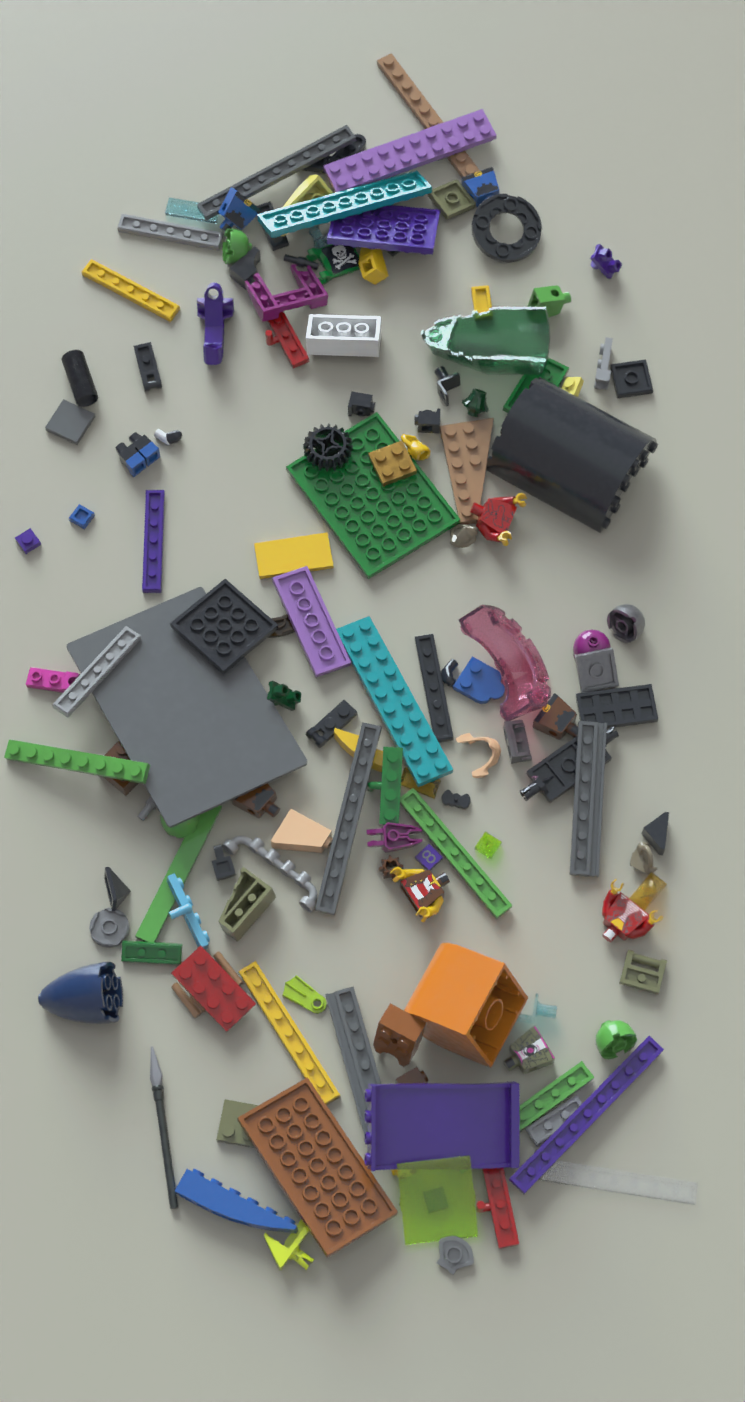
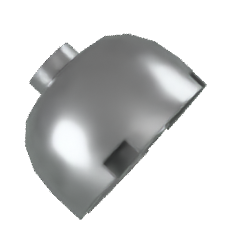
[607,604,645,643]

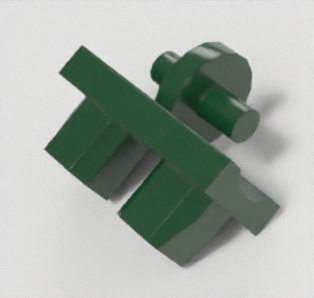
[267,681,302,711]

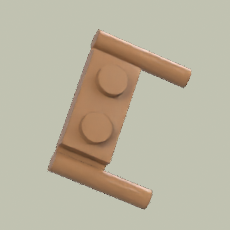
[171,951,243,1018]

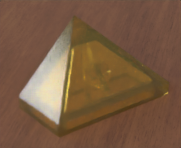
[401,766,441,799]
[629,873,667,911]

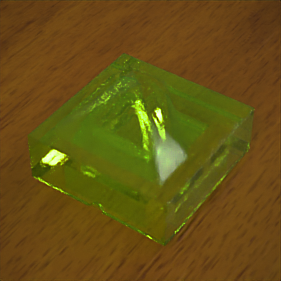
[475,832,502,859]

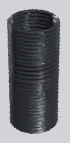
[61,350,99,407]

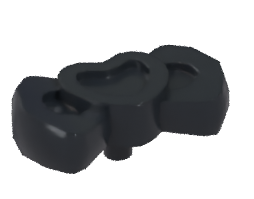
[442,790,471,810]

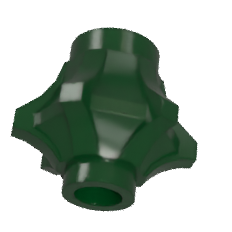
[462,388,489,417]

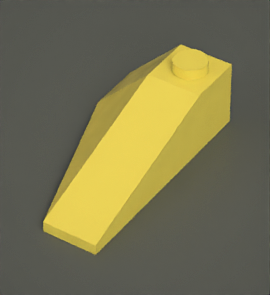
[281,175,333,236]

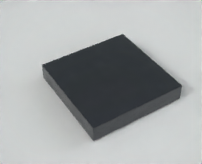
[610,359,653,399]

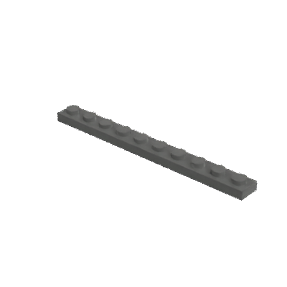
[197,125,356,221]
[315,722,382,915]

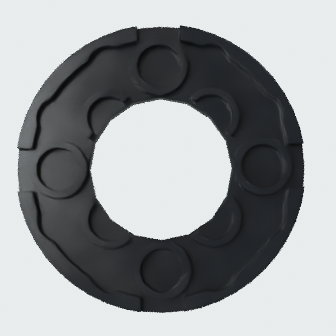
[471,194,542,262]

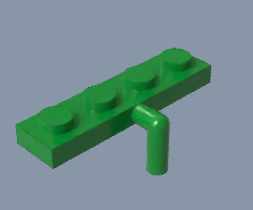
[367,747,403,825]

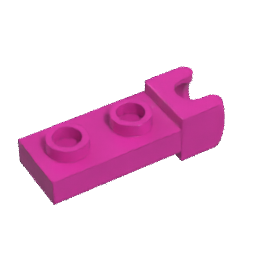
[26,667,80,693]

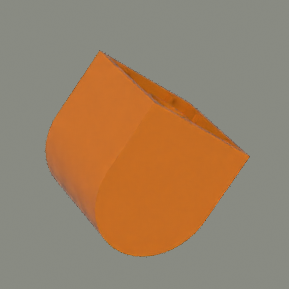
[404,943,528,1068]

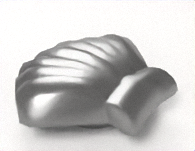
[437,1236,474,1274]

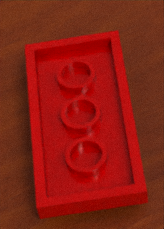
[171,945,256,1033]

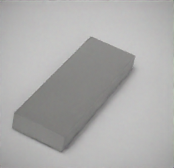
[525,1095,582,1147]

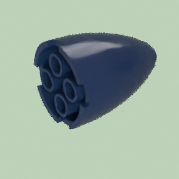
[38,962,123,1024]

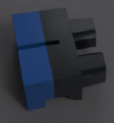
[115,432,161,477]

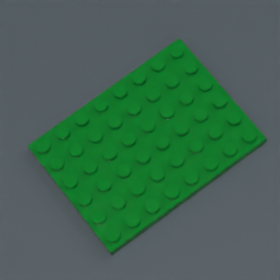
[286,412,461,579]

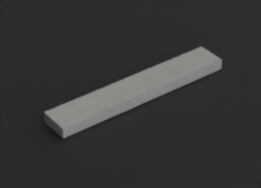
[117,214,224,251]
[52,626,141,718]

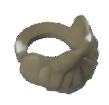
[450,524,478,548]
[630,842,657,874]

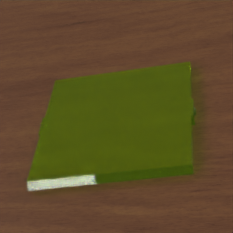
[397,1156,478,1245]

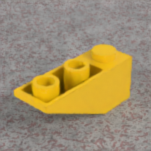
[359,247,389,285]

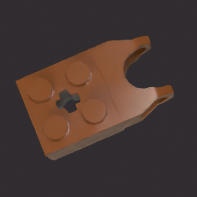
[373,1003,426,1067]

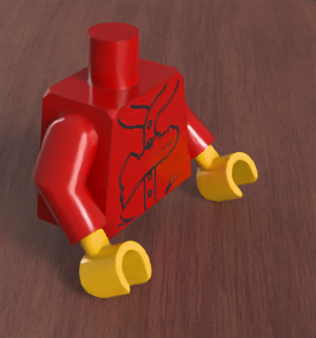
[470,493,527,546]

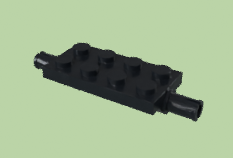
[519,726,619,803]

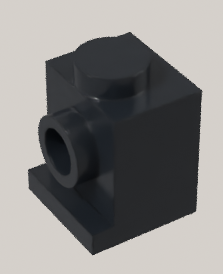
[348,391,376,416]
[414,408,441,434]

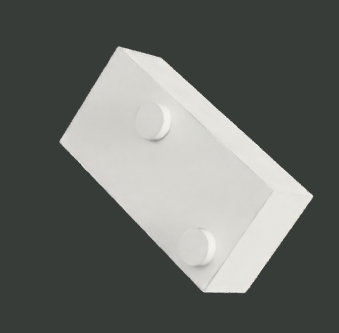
[306,314,381,357]

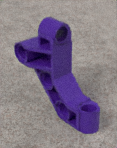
[197,282,234,365]

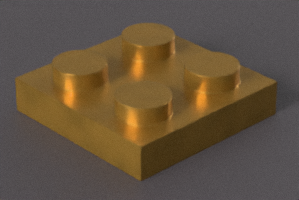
[368,441,417,486]

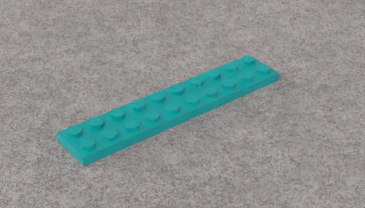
[257,170,432,238]
[336,616,453,787]

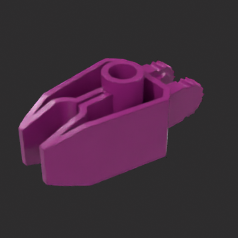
[366,822,423,853]

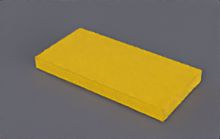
[254,532,333,579]

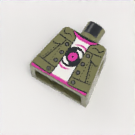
[503,1026,555,1074]

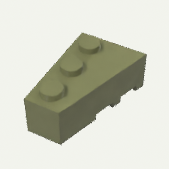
[219,867,276,942]

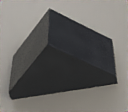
[642,812,669,855]

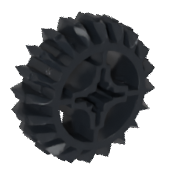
[303,423,353,472]

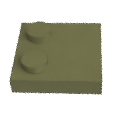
[428,179,476,220]
[216,1099,259,1148]

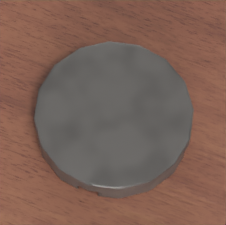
[89,908,130,948]

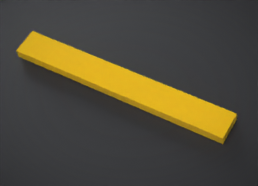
[238,961,340,1105]

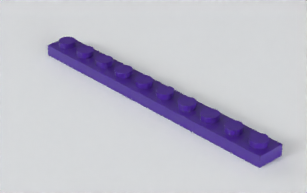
[509,1036,664,1195]

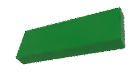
[121,940,183,965]

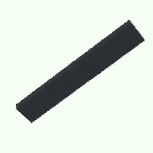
[415,634,454,743]

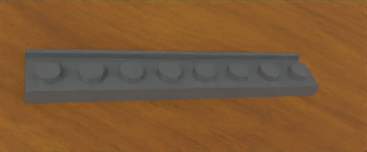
[569,721,607,877]
[325,986,381,1147]

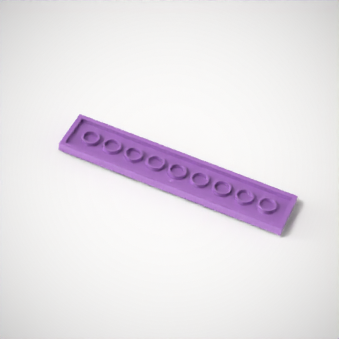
[323,109,497,193]

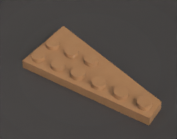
[440,418,494,524]

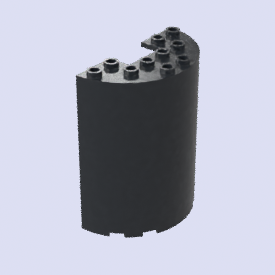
[486,377,658,533]

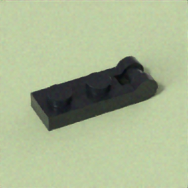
[133,342,162,392]
[305,700,357,748]

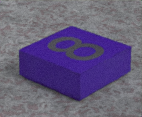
[415,844,443,871]

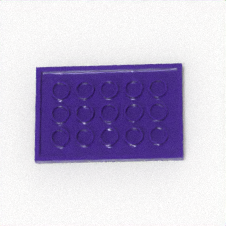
[327,205,440,255]

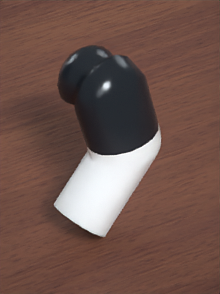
[154,429,182,445]

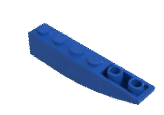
[175,1169,298,1233]

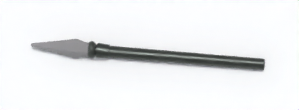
[150,1046,178,1209]

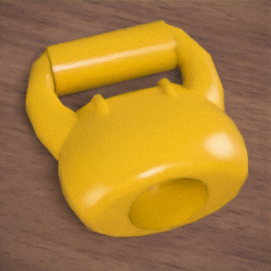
[401,434,431,461]

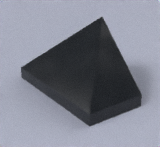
[104,867,131,911]

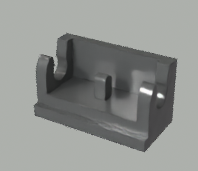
[503,720,532,764]

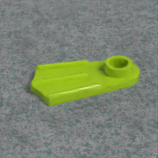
[282,975,327,1014]

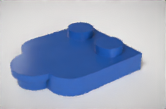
[453,656,505,704]

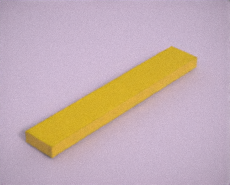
[82,259,180,322]

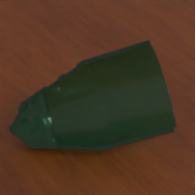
[421,307,550,375]

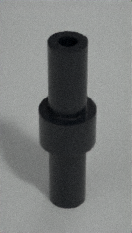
[284,254,319,270]

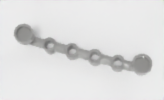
[222,836,317,913]

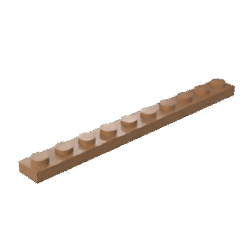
[377,53,480,178]

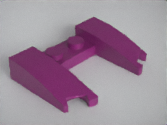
[245,264,328,322]

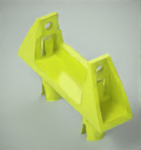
[264,1219,314,1270]

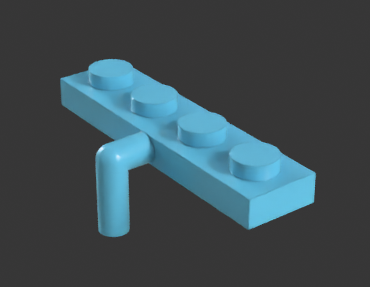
[167,873,210,949]

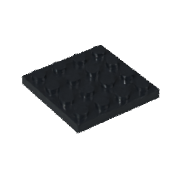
[170,578,278,674]

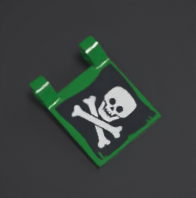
[306,244,360,285]

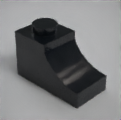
[230,246,261,290]

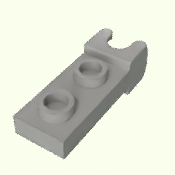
[594,337,613,390]

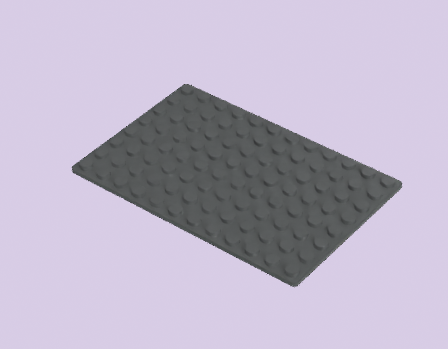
[67,587,308,828]

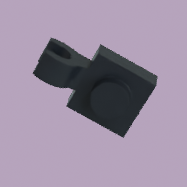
[211,844,236,881]

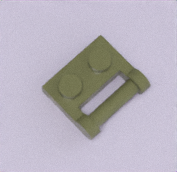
[619,949,667,995]

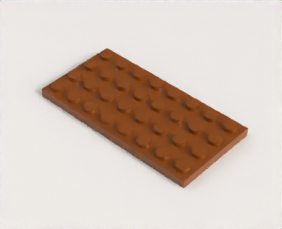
[237,1077,398,1258]

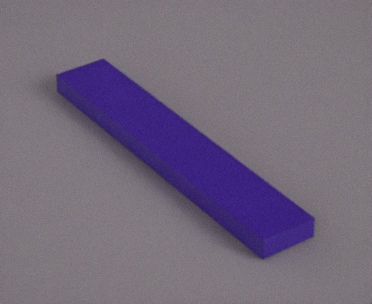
[142,490,165,593]

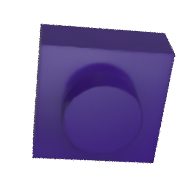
[15,528,41,554]

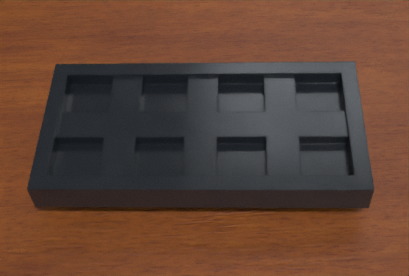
[575,684,658,728]

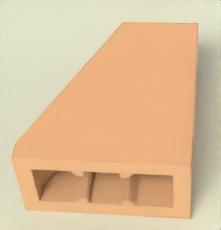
[271,809,333,853]

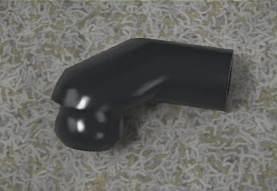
[441,659,458,687]

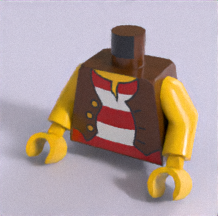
[390,867,450,923]

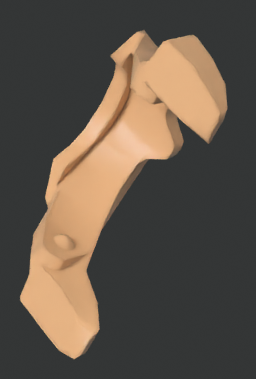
[456,733,501,778]

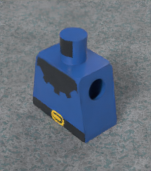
[462,167,499,207]
[218,187,261,231]

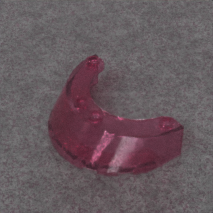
[459,604,551,721]

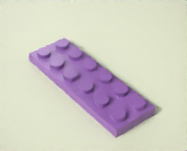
[272,566,351,677]

